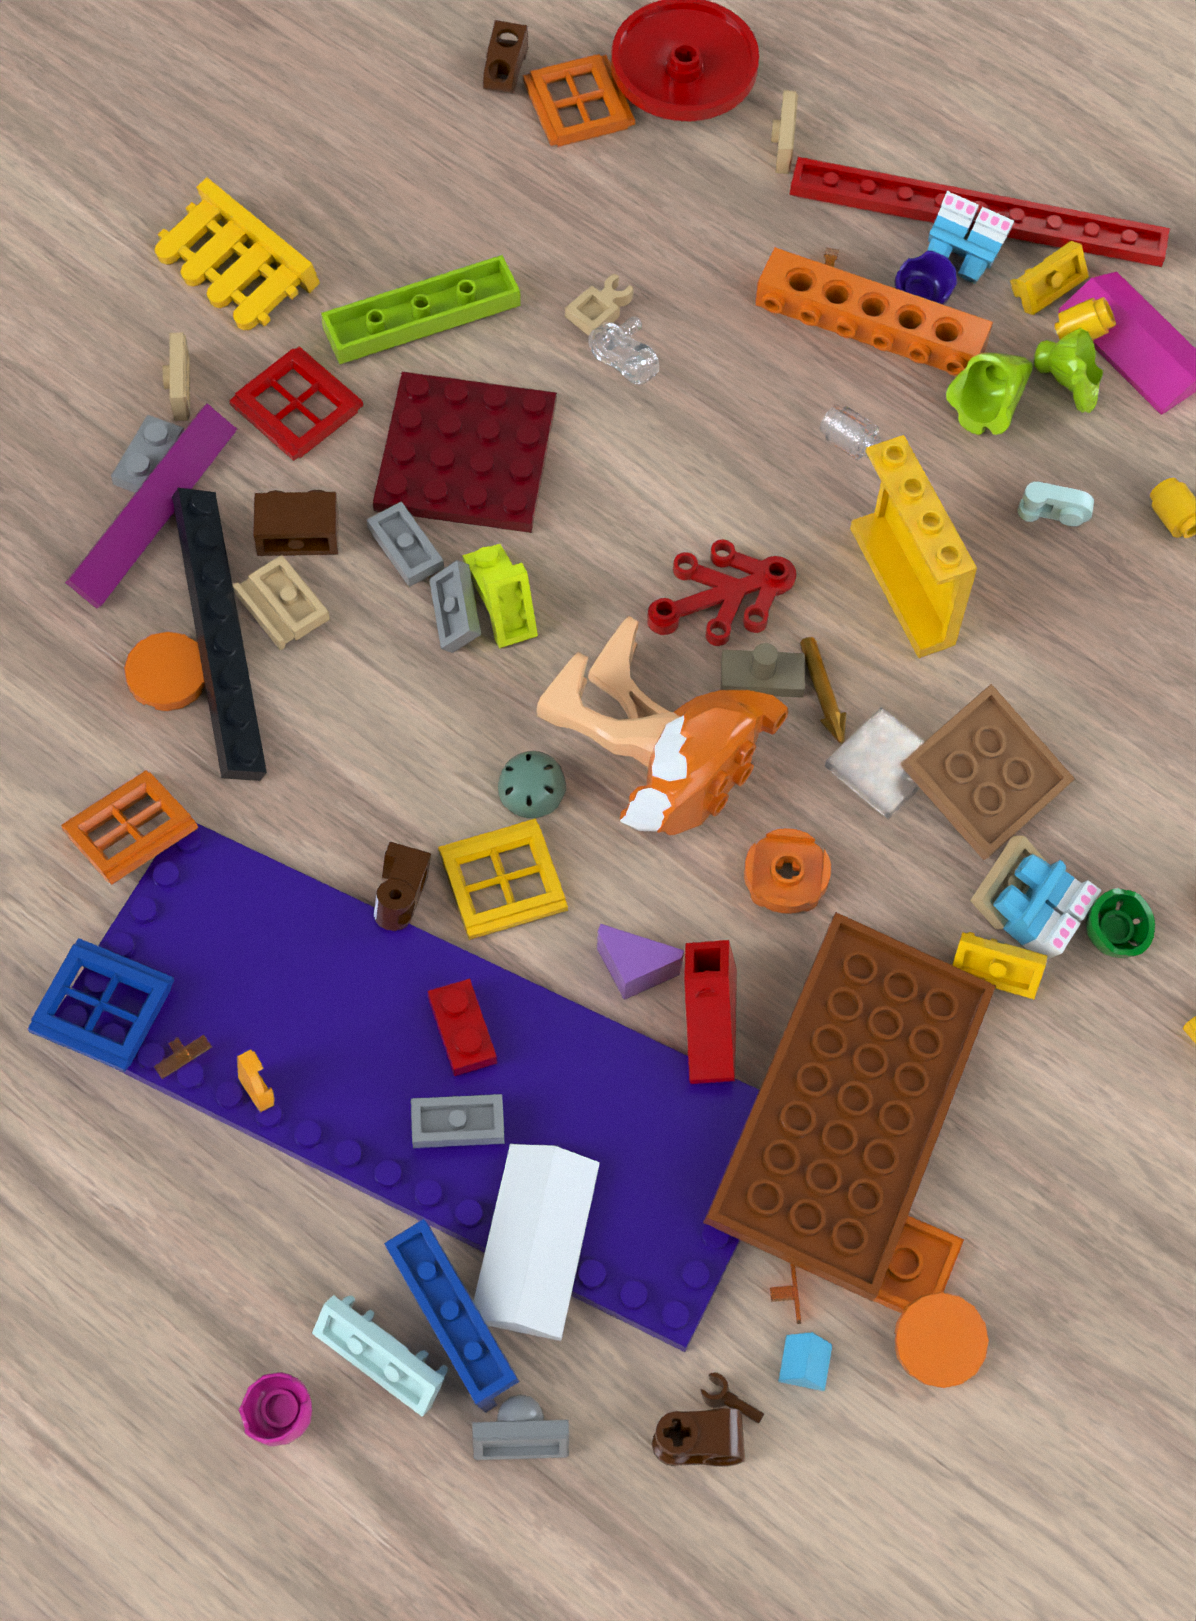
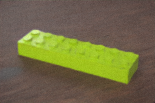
[321,255,520,365]

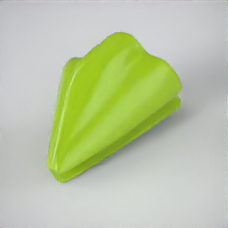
[946,353,1033,435]

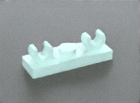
[312,1295,448,1417]

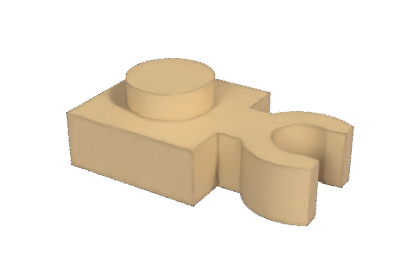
[565,274,633,339]

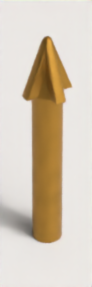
[800,637,847,744]

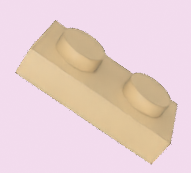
[970,836,1048,929]

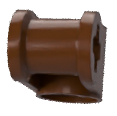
[652,1408,745,1467]

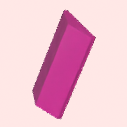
[1058,271,1196,415]

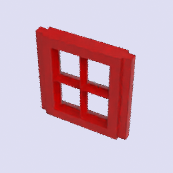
[229,346,364,461]

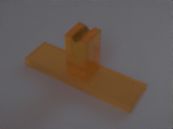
[824,247,839,267]
[154,1035,212,1079]
[770,1263,801,1324]

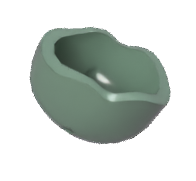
[498,751,566,818]

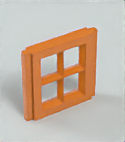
[523,54,635,147]
[61,770,198,885]

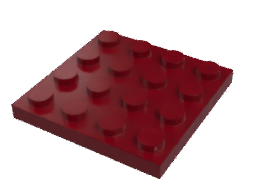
[373,372,557,533]

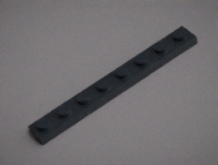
[172,488,267,781]

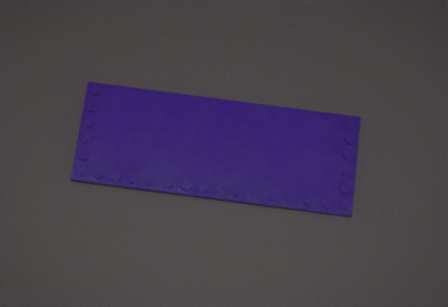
[54,823,759,1352]

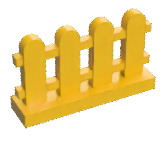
[155,177,320,330]

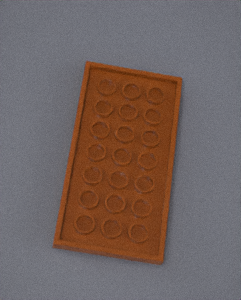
[703,912,996,1301]

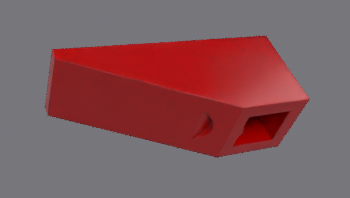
[684,940,737,1084]

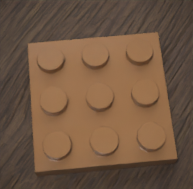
[900,683,1075,861]

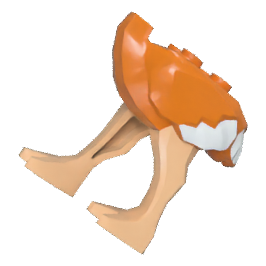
[537,616,788,835]

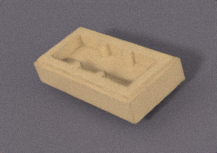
[771,90,798,174]
[163,332,190,421]

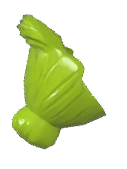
[1034,328,1103,413]

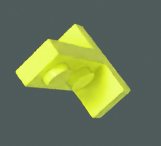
[462,543,538,648]

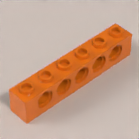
[755,247,993,376]

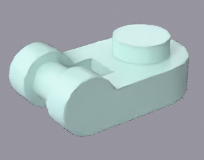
[1017,482,1094,526]

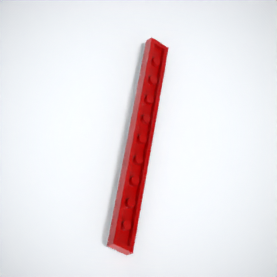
[789,157,1170,267]

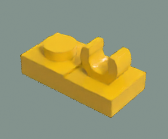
[1010,241,1089,315]
[952,932,1048,999]

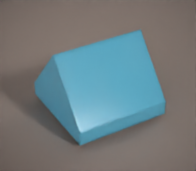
[778,1332,833,1391]

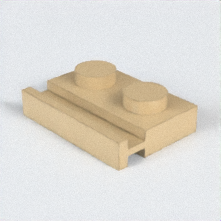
[233,555,330,651]

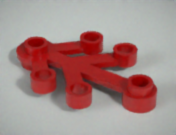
[647,539,797,646]

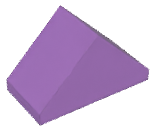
[597,924,684,1000]

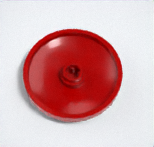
[611,0,759,121]

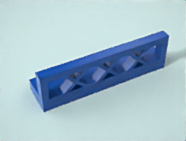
[384,1219,520,1413]

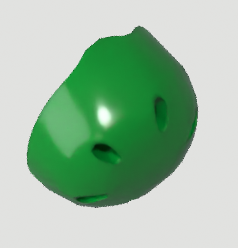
[1086,888,1155,958]

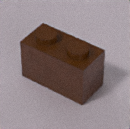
[253,490,339,556]

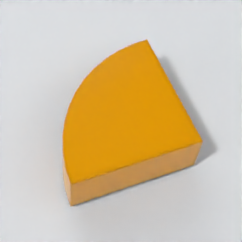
[237,1050,275,1113]

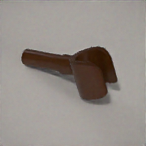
[700,1372,764,1424]

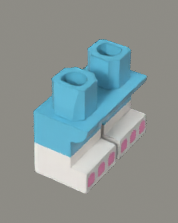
[928,191,1014,284]
[993,854,1101,960]

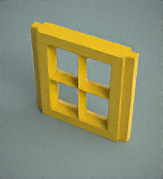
[438,818,568,940]

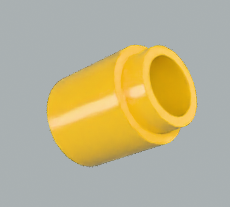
[1054,297,1116,340]
[1150,478,1196,538]

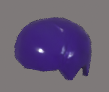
[894,250,957,305]

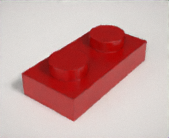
[427,978,497,1076]

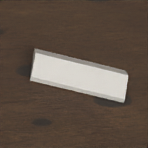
[473,1144,600,1341]

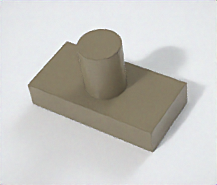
[720,643,805,698]

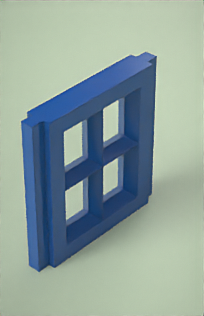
[28,938,175,1072]

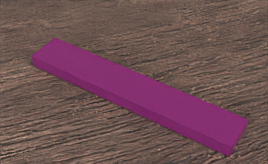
[65,403,238,609]

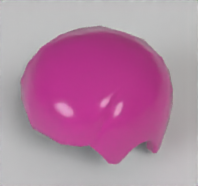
[239,1372,312,1447]

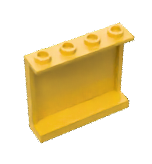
[850,435,977,658]

